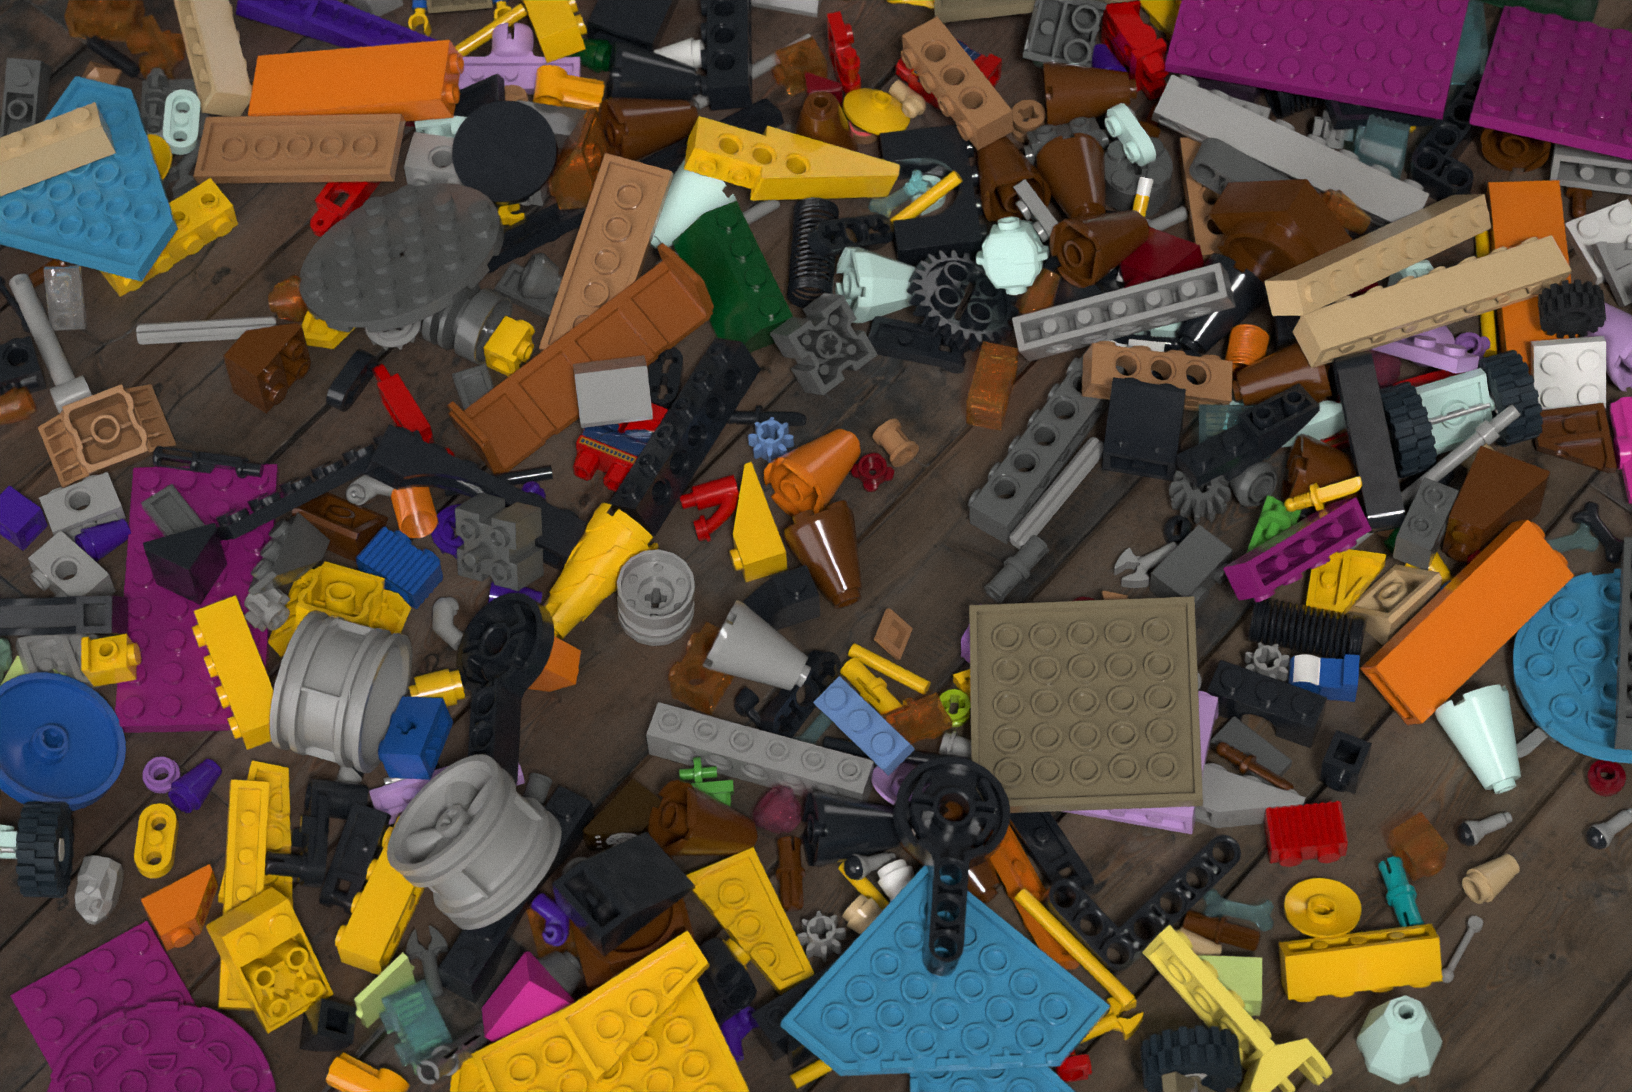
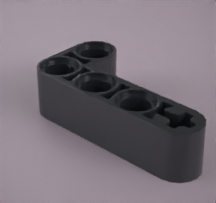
[1409,74,1483,201]
[697,938,757,1026]

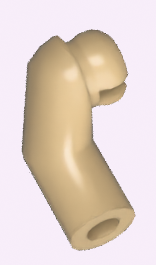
[889,80,926,118]

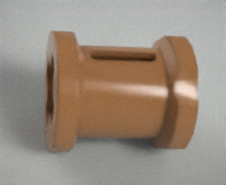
[872,419,919,467]

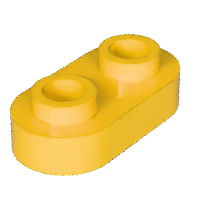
[134,803,179,878]

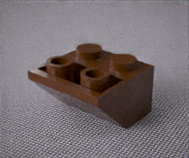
[223,323,311,414]

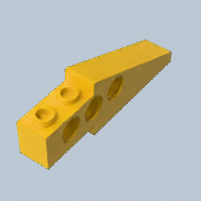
[684,116,900,201]

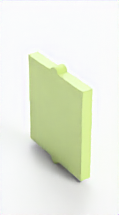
[354,953,415,1028]

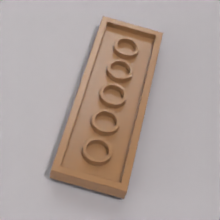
[193,114,405,184]
[539,153,673,352]

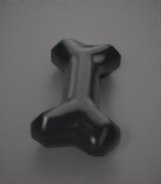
[1572,501,1624,564]

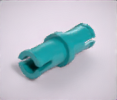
[1378,857,1424,927]

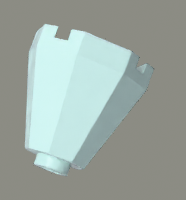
[835,247,916,323]
[1356,995,1442,1085]

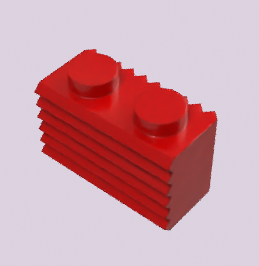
[1264,801,1348,867]

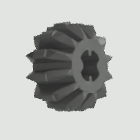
[1168,470,1231,525]

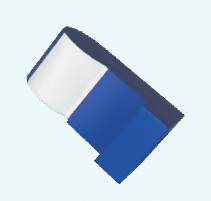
[1288,654,1360,702]

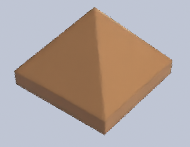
[82,61,122,85]
[874,608,913,660]

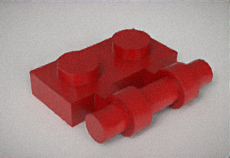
[827,11,861,96]

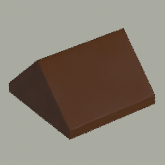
[292,492,389,563]

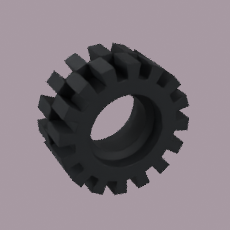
[1538,279,1606,338]

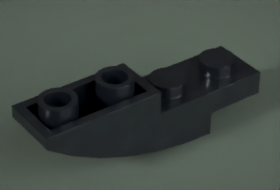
[1176,383,1320,487]

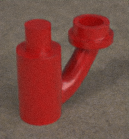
[680,474,740,542]

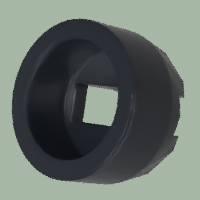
[1163,515,1193,545]

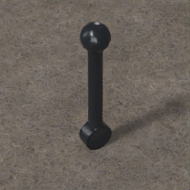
[0,276,31,333]

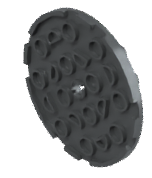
[299,183,504,333]

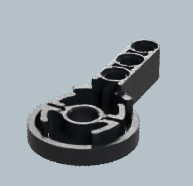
[457,593,554,785]
[893,756,1010,976]

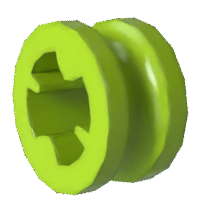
[937,689,971,728]

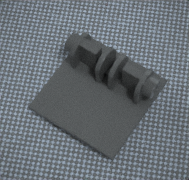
[140,68,209,138]

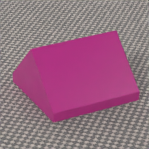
[482,951,575,1042]

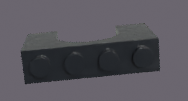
[880,124,988,267]

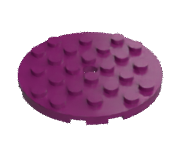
[47,1001,277,1092]

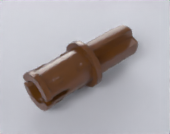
[775,836,806,912]
[1183,910,1261,951]

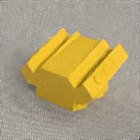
[268,561,411,657]

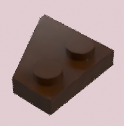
[1534,403,1617,473]

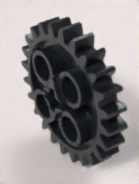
[907,250,1020,352]

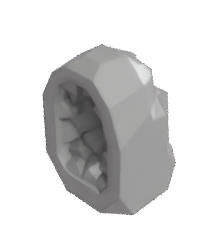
[75,855,124,925]

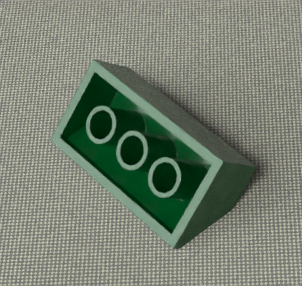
[672,201,793,353]

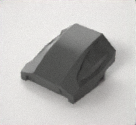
[1022,0,1107,67]

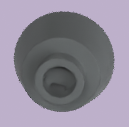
[518,253,563,299]
[1229,461,1277,507]
[536,951,581,997]

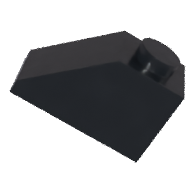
[742,565,820,631]

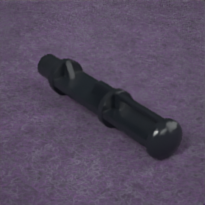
[152,446,264,479]

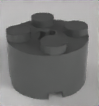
[1104,137,1173,218]

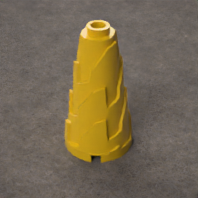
[543,503,659,639]

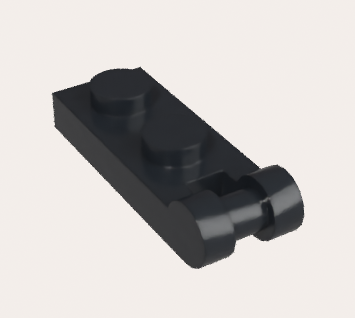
[868,316,970,374]
[319,802,391,915]
[1009,812,1094,903]

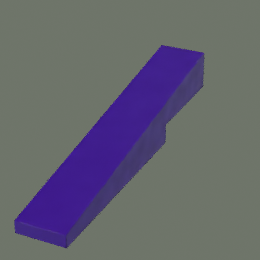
[236,0,439,48]

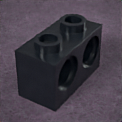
[0,336,47,403]

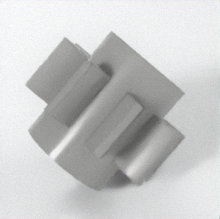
[1312,109,1355,149]
[244,588,290,632]
[1245,642,1290,681]
[798,911,846,962]

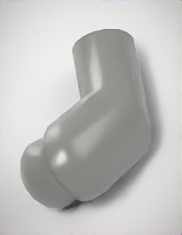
[345,475,394,505]
[432,597,464,650]

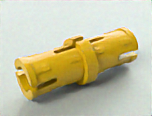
[840,657,907,725]

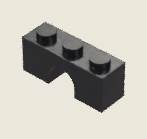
[1207,660,1327,749]

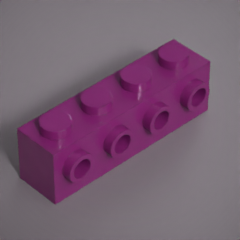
[1223,497,1372,602]

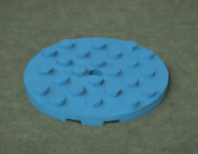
[1512,569,1632,763]

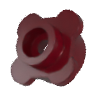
[851,453,894,492]

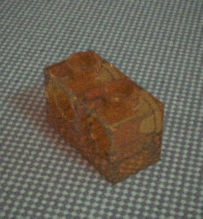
[64,0,145,43]
[966,341,1018,431]
[668,622,735,716]

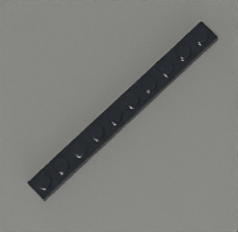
[487,98,785,273]

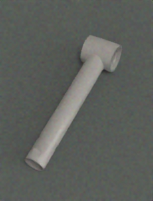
[9,274,92,414]

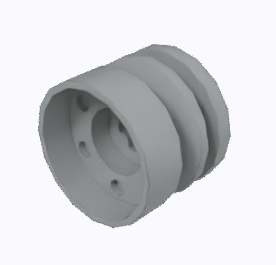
[617,549,695,646]

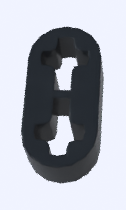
[648,347,684,410]
[326,349,378,412]

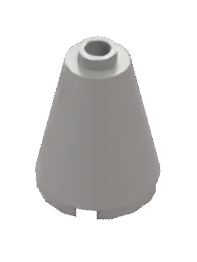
[702,600,811,691]

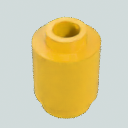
[409,668,466,707]

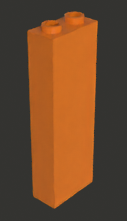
[248,40,464,121]
[1486,180,1578,375]
[1360,519,1574,725]

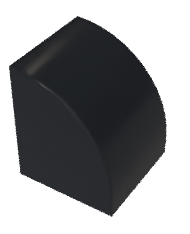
[299,998,357,1052]

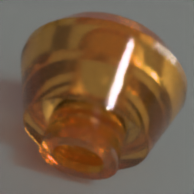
[268,275,308,323]

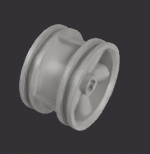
[270,610,412,773]
[387,754,562,930]

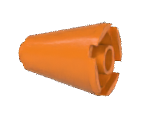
[764,429,861,517]

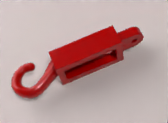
[310,182,380,237]
[372,364,455,457]

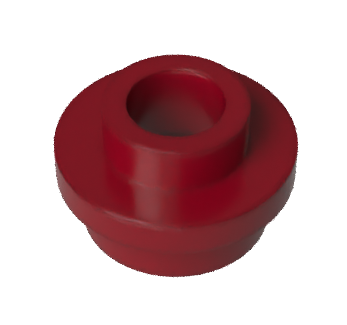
[1587,760,1626,797]

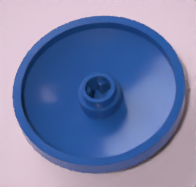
[0,672,126,811]

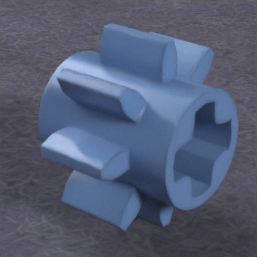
[748,417,794,463]

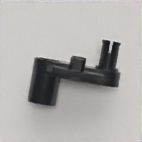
[265,778,368,888]

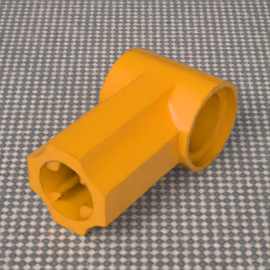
[533,65,604,112]
[326,1052,410,1092]

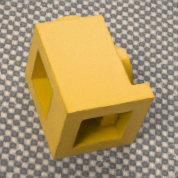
[483,315,535,377]
[81,634,141,687]

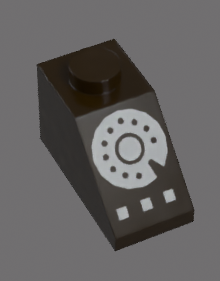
[582,778,662,851]

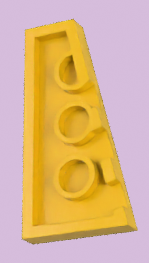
[218,760,293,907]
[686,847,815,996]
[555,931,710,1084]

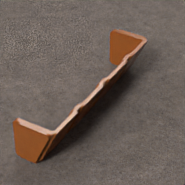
[447,243,714,474]

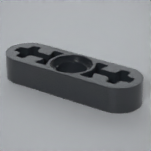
[807,214,894,257]
[761,649,841,738]

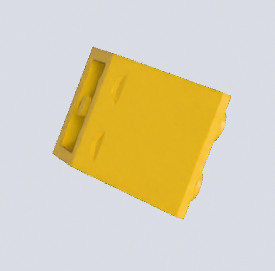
[206,887,334,1034]

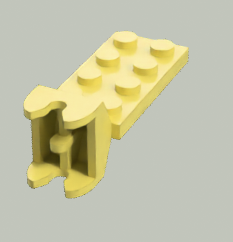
[1142,925,1332,1092]

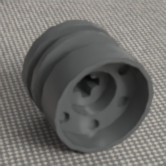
[422,284,513,366]

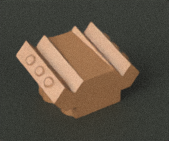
[38,384,176,488]

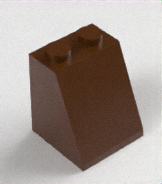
[1442,446,1550,562]

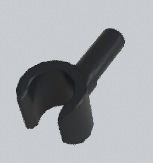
[734,688,762,730]

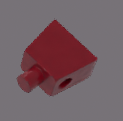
[1120,227,1204,288]

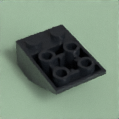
[1102,377,1186,482]
[552,832,695,957]

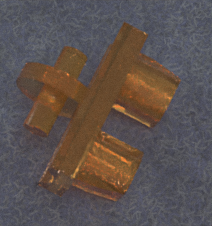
[126,15,186,80]
[881,692,953,744]

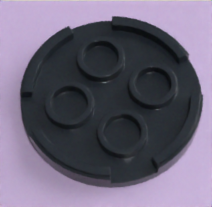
[452,100,558,205]

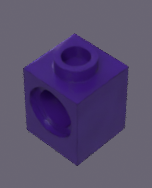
[0,485,48,551]

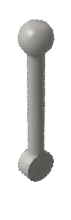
[1442,916,1483,983]

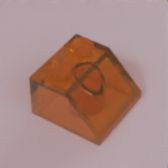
[549,108,611,210]

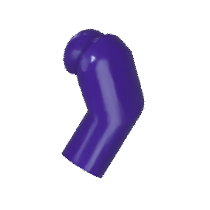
[531,893,570,946]
[720,1006,755,1062]

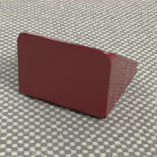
[805,73,843,108]

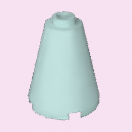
[650,159,737,249]
[1435,684,1521,794]

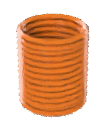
[1225,324,1269,379]
[391,487,438,538]

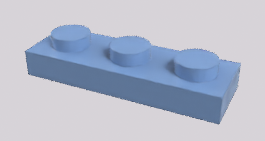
[813,676,915,776]

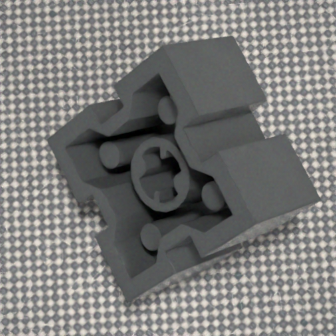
[770,293,878,395]
[455,493,544,591]

